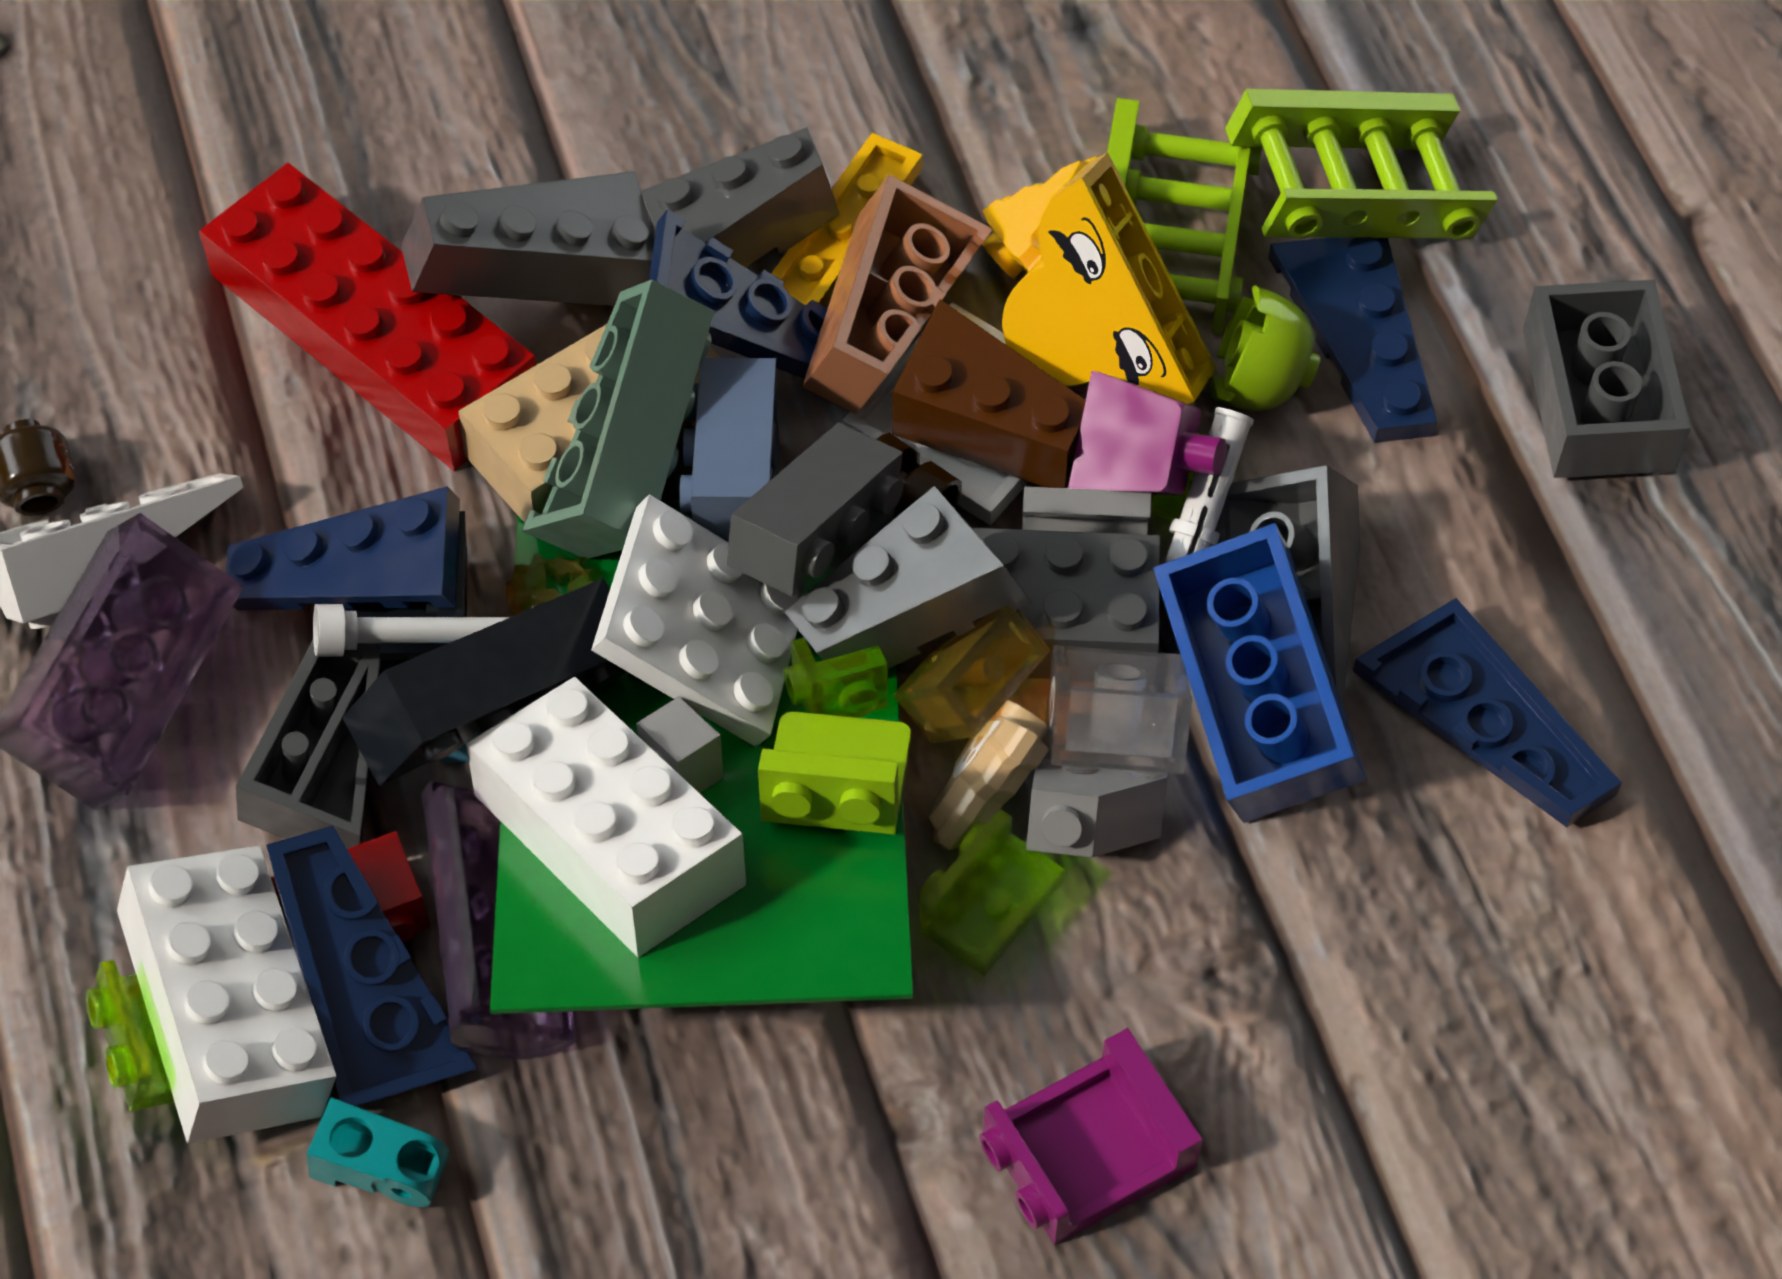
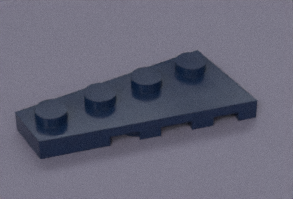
[223,486,460,610]
[1353,598,1622,827]
[266,826,477,1107]

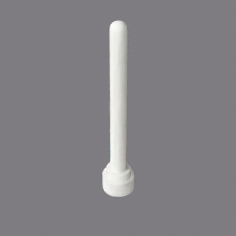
[313,604,510,657]

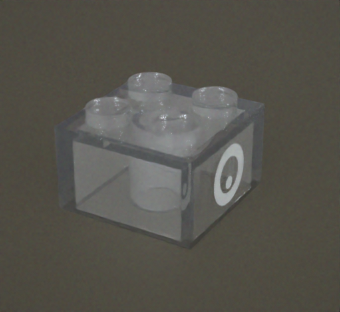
[1045,645,1193,779]

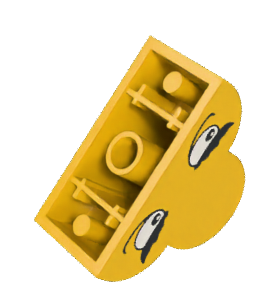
[1002,152,1216,404]

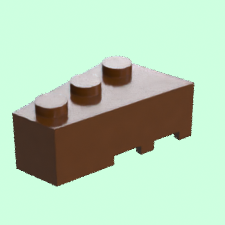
[892,299,1086,488]

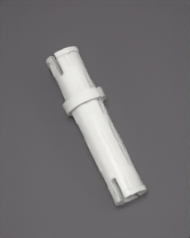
[1165,407,1254,563]

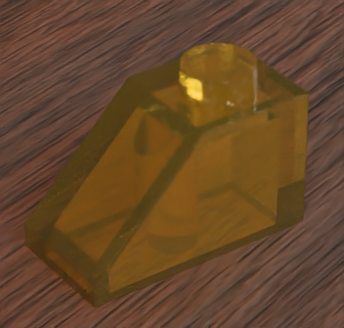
[893,605,1051,743]

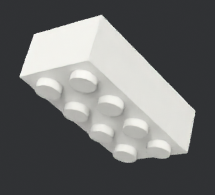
[466,676,746,958]
[117,845,336,1144]

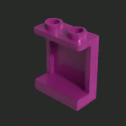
[979,1028,1203,1245]

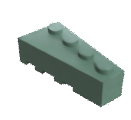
[522,279,714,559]

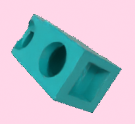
[307,1097,451,1207]

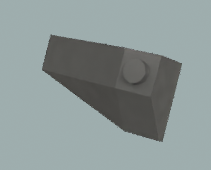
[1215,465,1360,706]

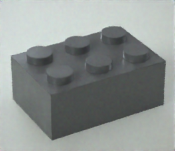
[1523,279,1691,478]

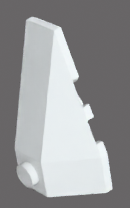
[0,473,244,629]

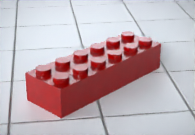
[199,162,536,472]

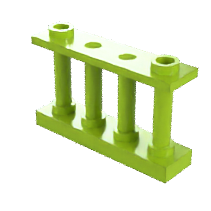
[1225,88,1498,240]
[1107,98,1262,335]

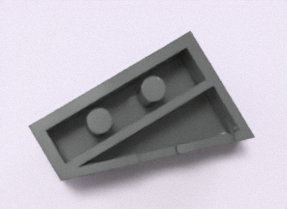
[641,127,840,268]

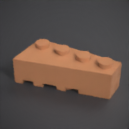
[802,174,993,414]

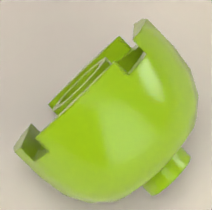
[1210,285,1320,412]

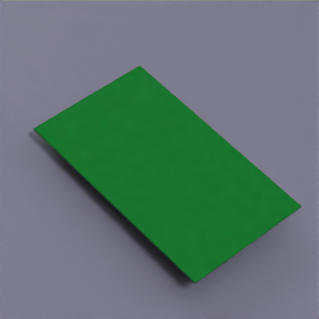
[490,499,913,1014]

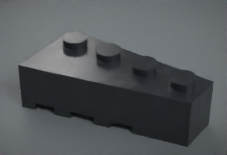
[342,578,626,787]

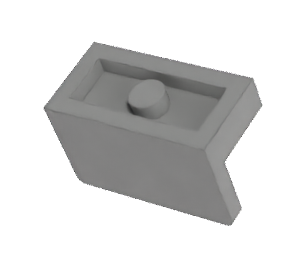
[1022,487,1151,535]

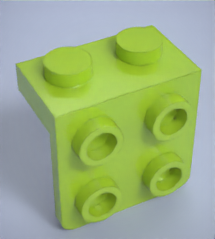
[758,712,911,835]

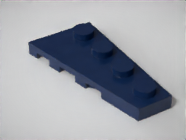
[649,209,827,379]
[1268,237,1437,443]

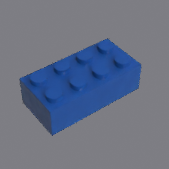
[1153,523,1367,823]

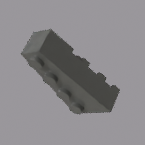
[401,171,655,306]

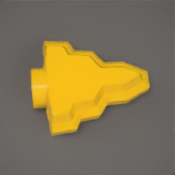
[982,156,1097,279]

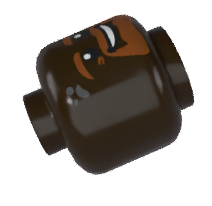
[0,419,75,516]

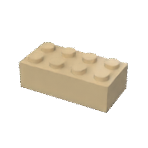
[459,324,721,523]

